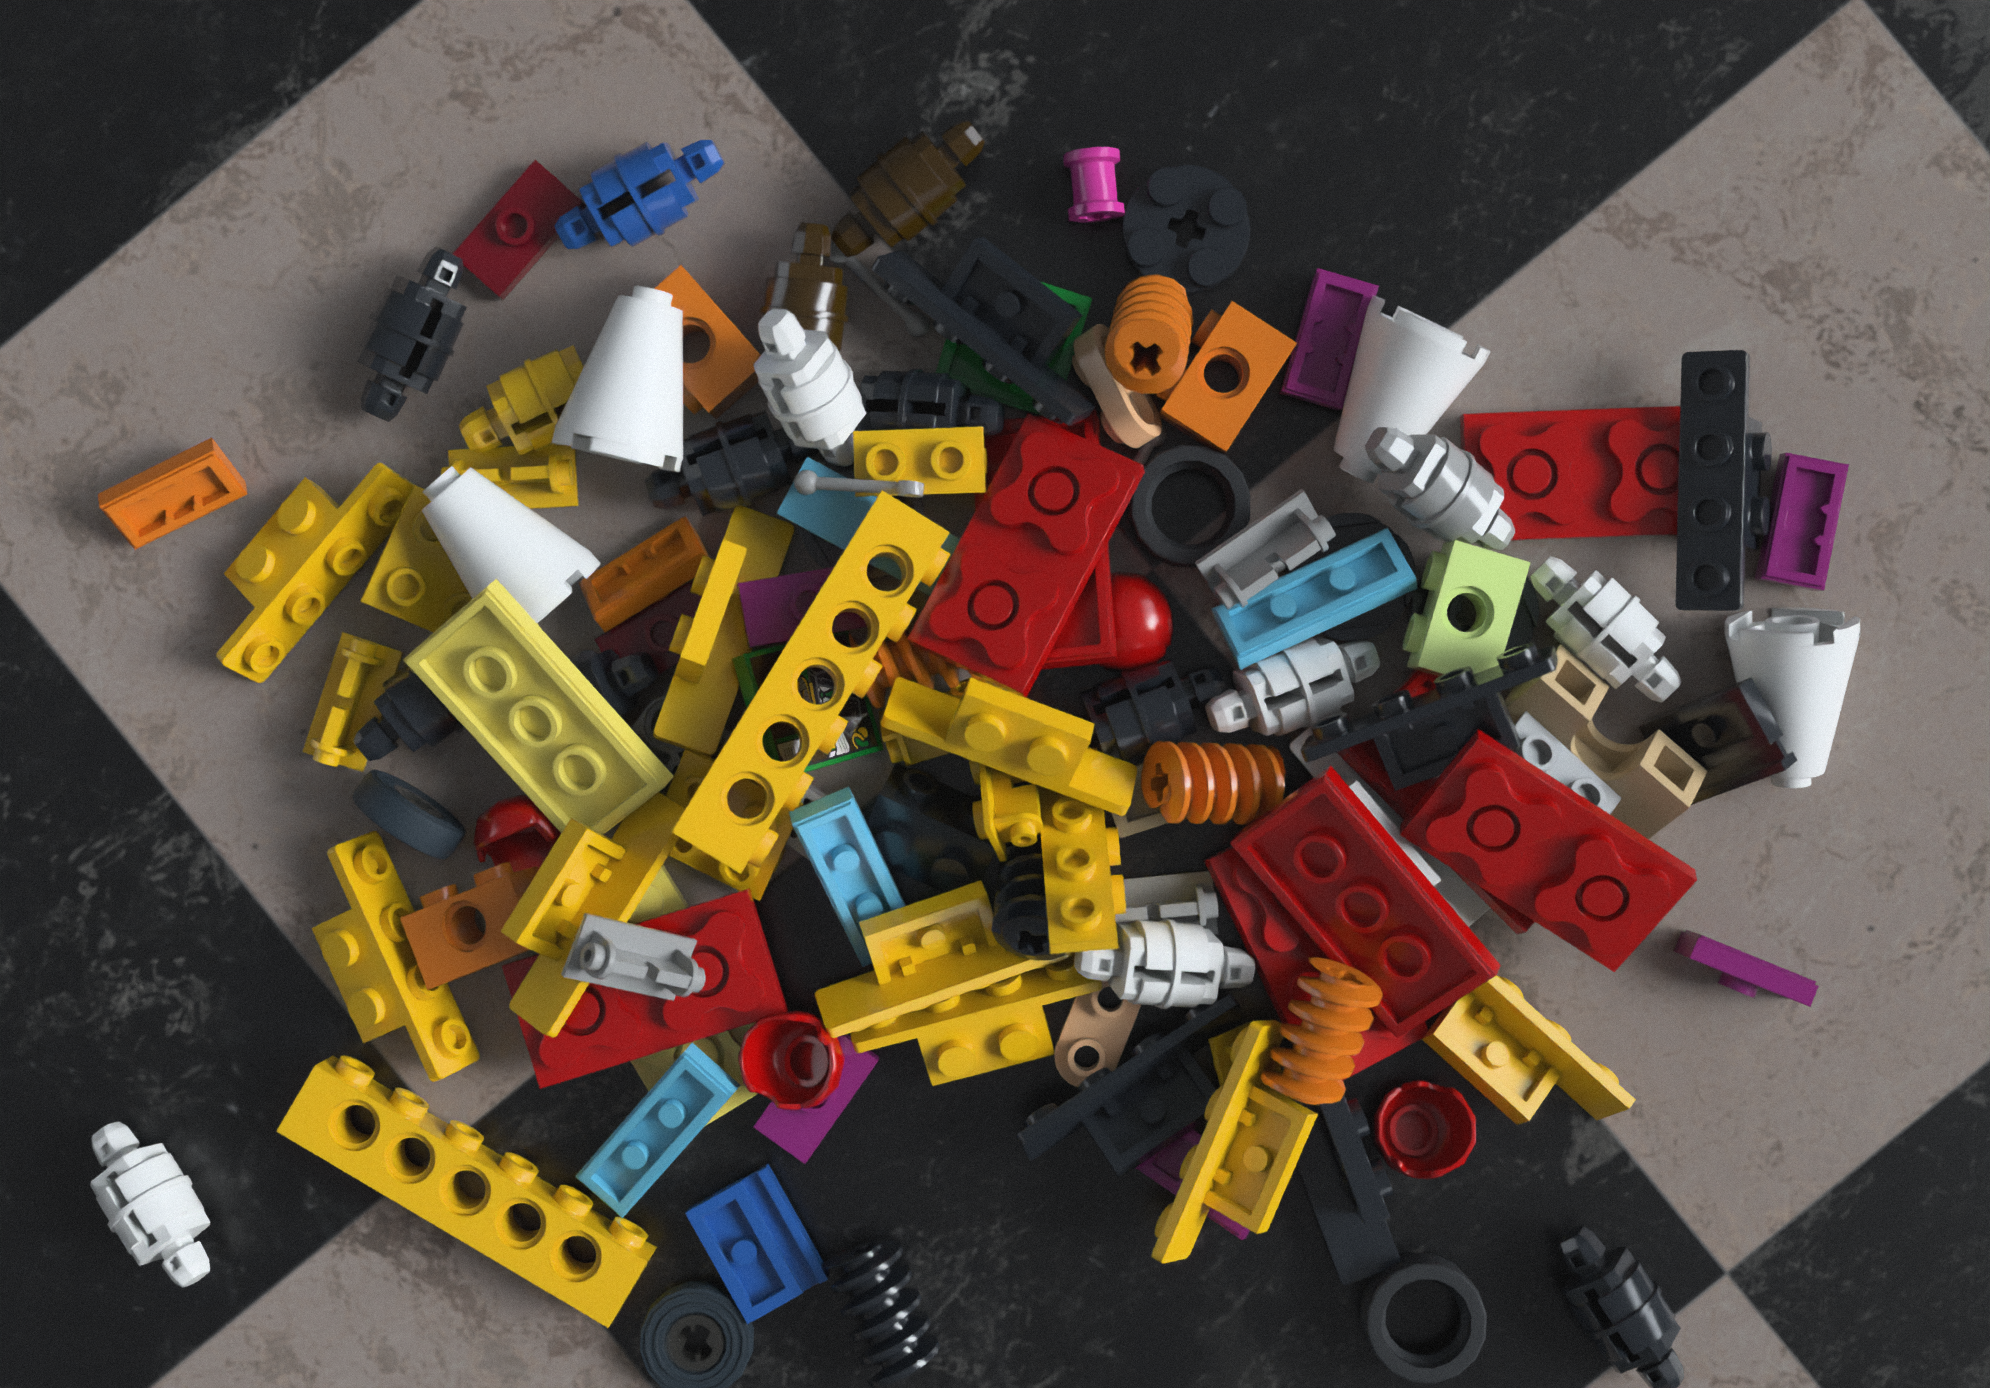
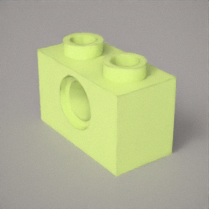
[1403,540,1531,676]

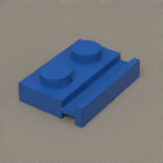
[685,1163,830,1324]

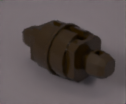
[831,120,985,257]
[759,222,849,352]

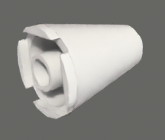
[552,286,683,472]
[1333,295,1491,483]
[422,466,600,623]
[1725,607,1861,788]

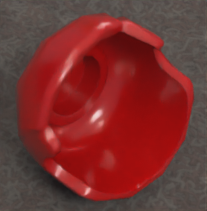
[1099,571,1173,673]
[473,794,561,872]
[738,1011,845,1110]
[1372,1080,1476,1179]

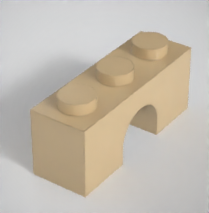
[1505,644,1708,839]

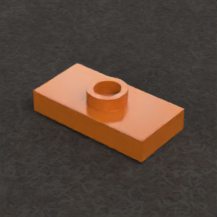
[98,437,248,550]
[579,516,710,633]

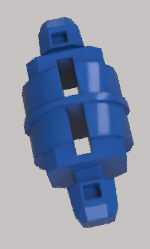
[554,140,725,249]

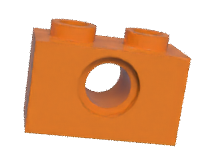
[654,265,761,419]
[1156,301,1297,454]
[400,862,538,990]

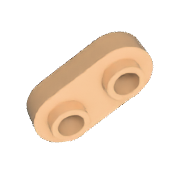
[1072,324,1162,448]
[1055,981,1141,1087]

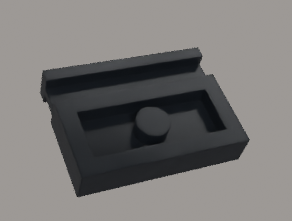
[1639,677,1797,805]

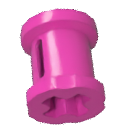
[1063,147,1125,223]

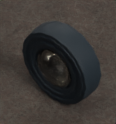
[352,769,466,860]
[640,1281,754,1388]

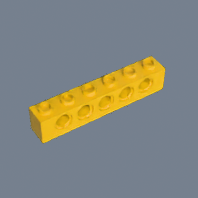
[671,490,951,874]
[276,1055,657,1328]

